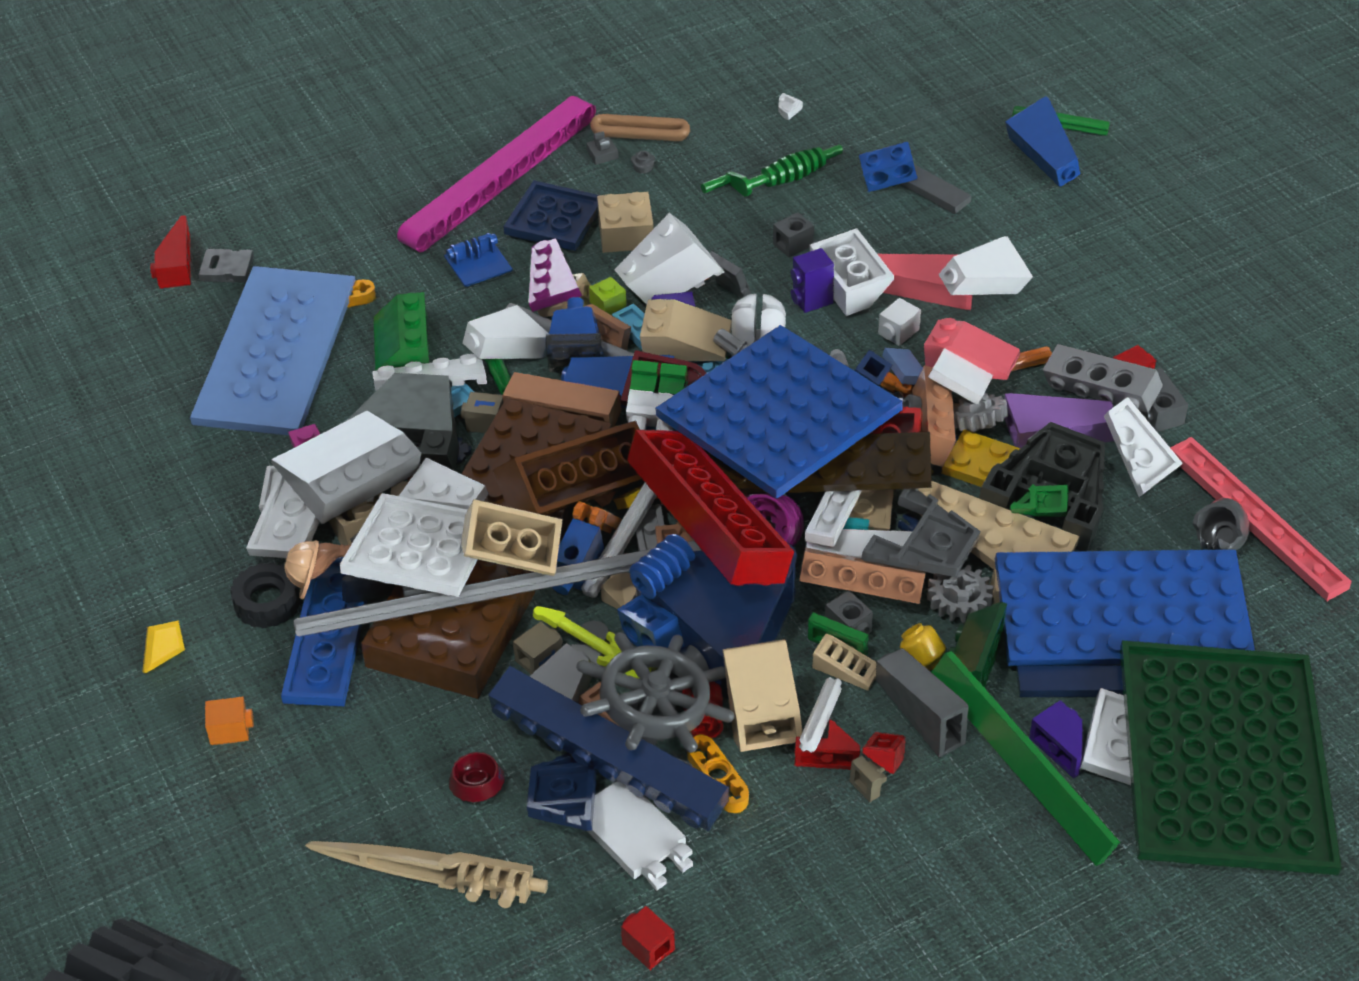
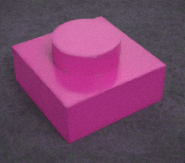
[288,424,320,448]

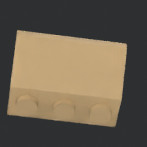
[461,499,562,576]

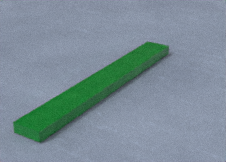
[931,651,1120,866]

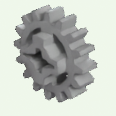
[953,393,1008,432]
[927,565,994,623]

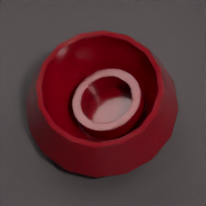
[448,752,505,802]

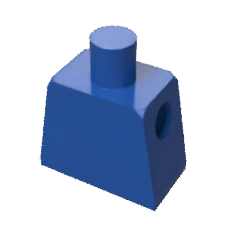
[547,297,604,362]
[552,518,604,595]

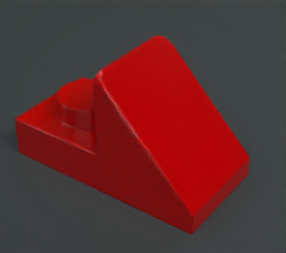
[795,719,860,770]

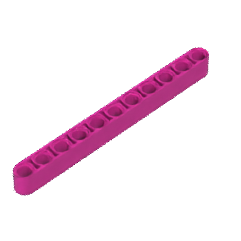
[397,96,596,252]

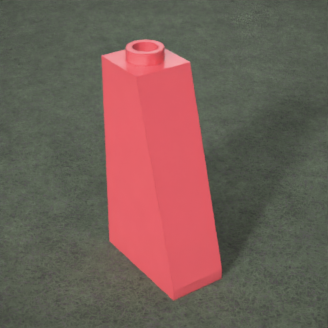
[878,254,973,310]

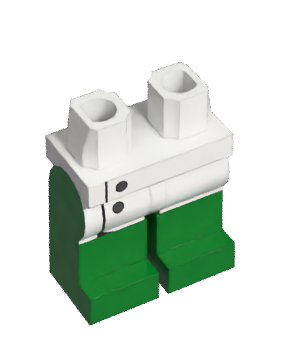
[626,360,689,431]

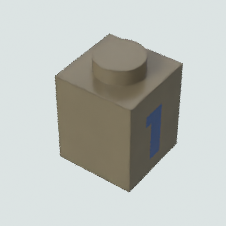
[461,392,504,433]
[513,621,563,674]

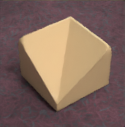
[601,572,636,609]

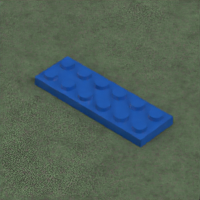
[281,557,367,707]

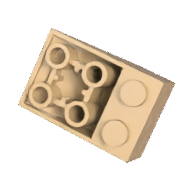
[723,639,802,752]

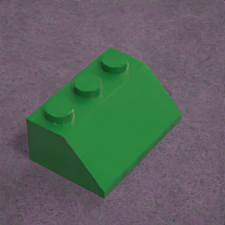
[374,292,430,371]

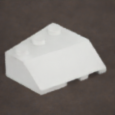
[615,213,725,304]

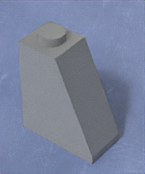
[530,643,592,704]

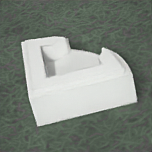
[778,93,803,120]

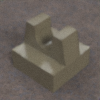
[849,756,887,802]

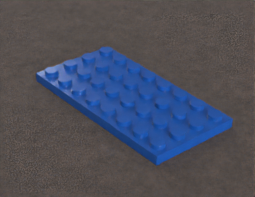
[995,550,1255,666]

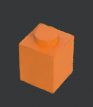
[205,697,254,745]

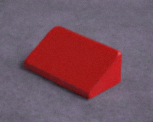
[862,732,906,774]

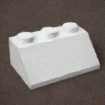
[810,228,894,316]

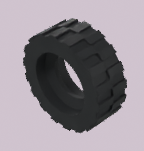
[230,563,300,628]

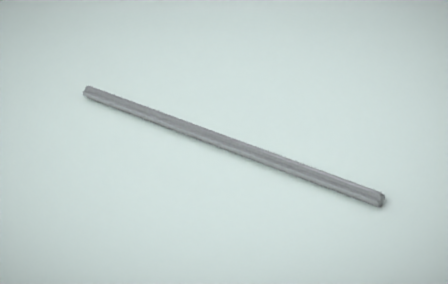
[294,541,701,637]

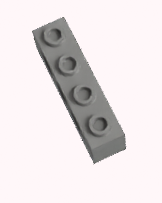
[1043,344,1163,413]

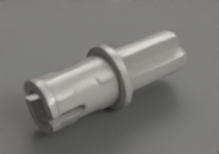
[713,329,748,357]

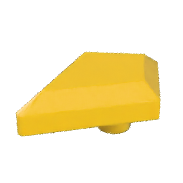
[142,620,185,673]

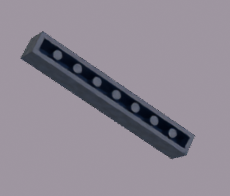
[488,666,729,832]

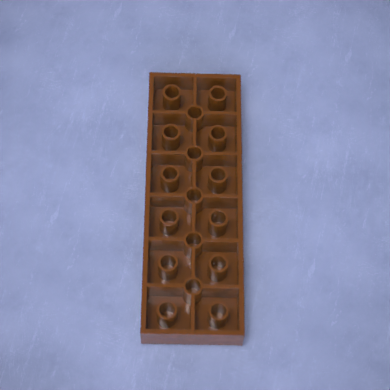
[361,398,612,699]

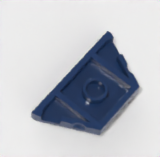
[527,753,597,831]

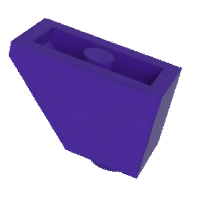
[1029,700,1083,779]

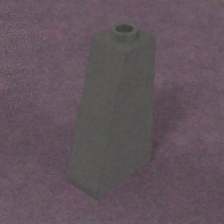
[876,648,968,757]

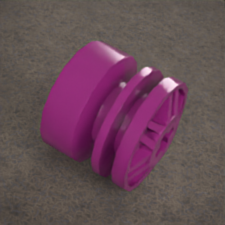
[747,493,804,547]

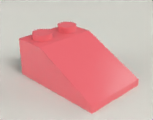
[924,318,1020,380]

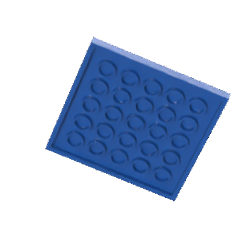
[655,325,903,499]

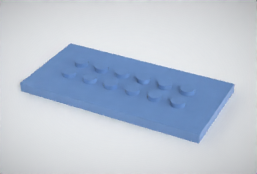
[190,266,356,435]

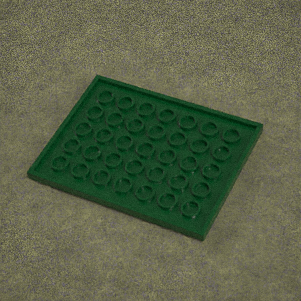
[1120,640,1342,875]

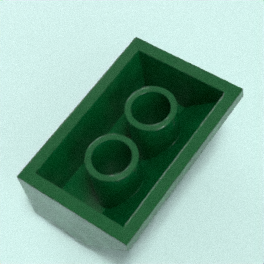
[948,602,1007,688]

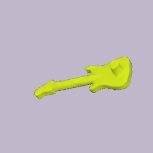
[533,606,652,679]

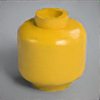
[899,623,946,671]

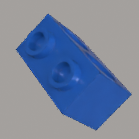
[859,142,918,192]
[617,595,685,649]

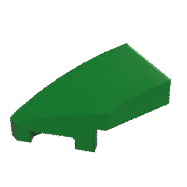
[1010,484,1069,517]

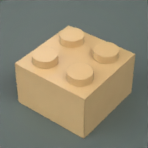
[597,192,653,253]

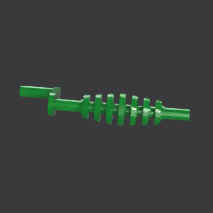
[701,144,843,197]

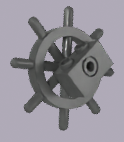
[576,632,735,753]

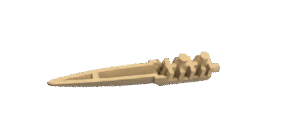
[305,841,548,908]

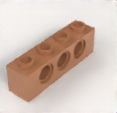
[799,547,925,604]

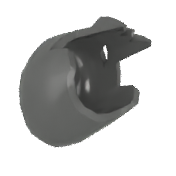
[1193,498,1249,550]

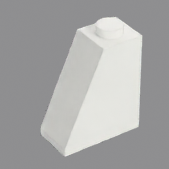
[463,305,549,359]

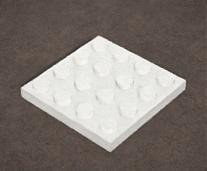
[340,493,478,597]

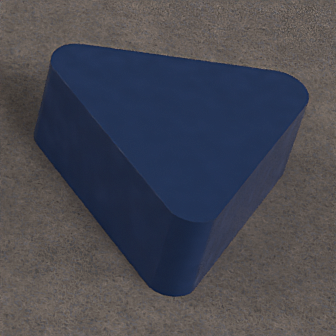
[636,544,797,699]

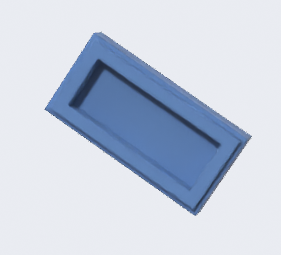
[882,348,923,385]

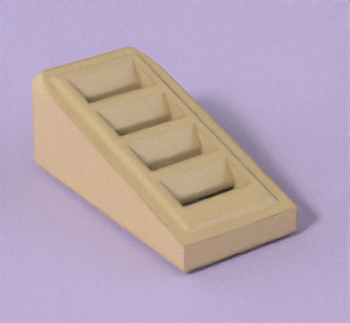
[812,634,876,691]

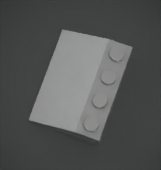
[271,411,421,524]

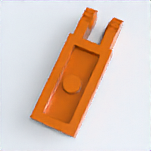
[572,501,622,534]

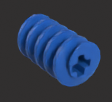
[630,534,696,599]

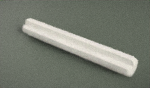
[799,677,842,752]

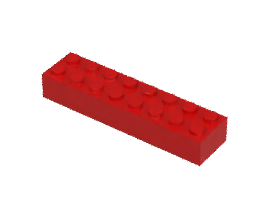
[627,430,795,586]

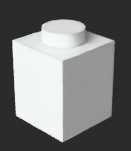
[878,298,921,346]

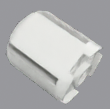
[731,294,786,356]

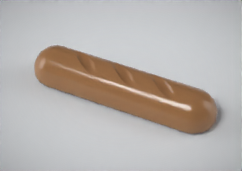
[590,114,690,141]

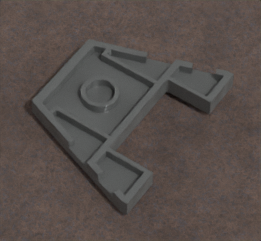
[861,488,981,577]

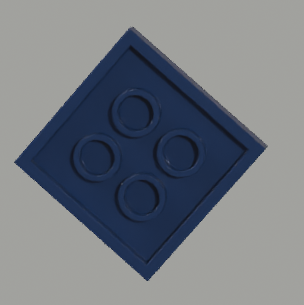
[503,180,601,251]

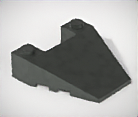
[348,373,460,471]
[979,422,1105,551]

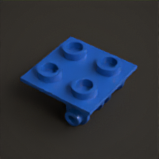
[444,233,513,287]

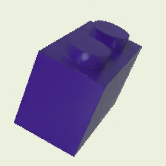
[790,248,834,313]

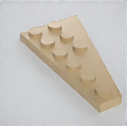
[918,481,1079,569]

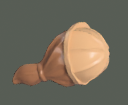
[284,540,352,599]

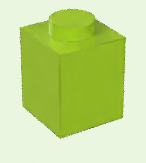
[589,277,627,315]

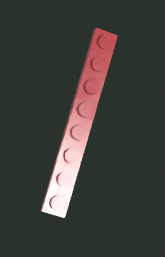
[1170,437,1352,601]

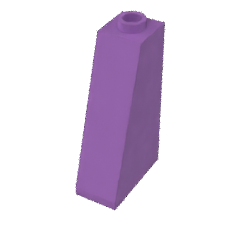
[1004,393,1114,448]

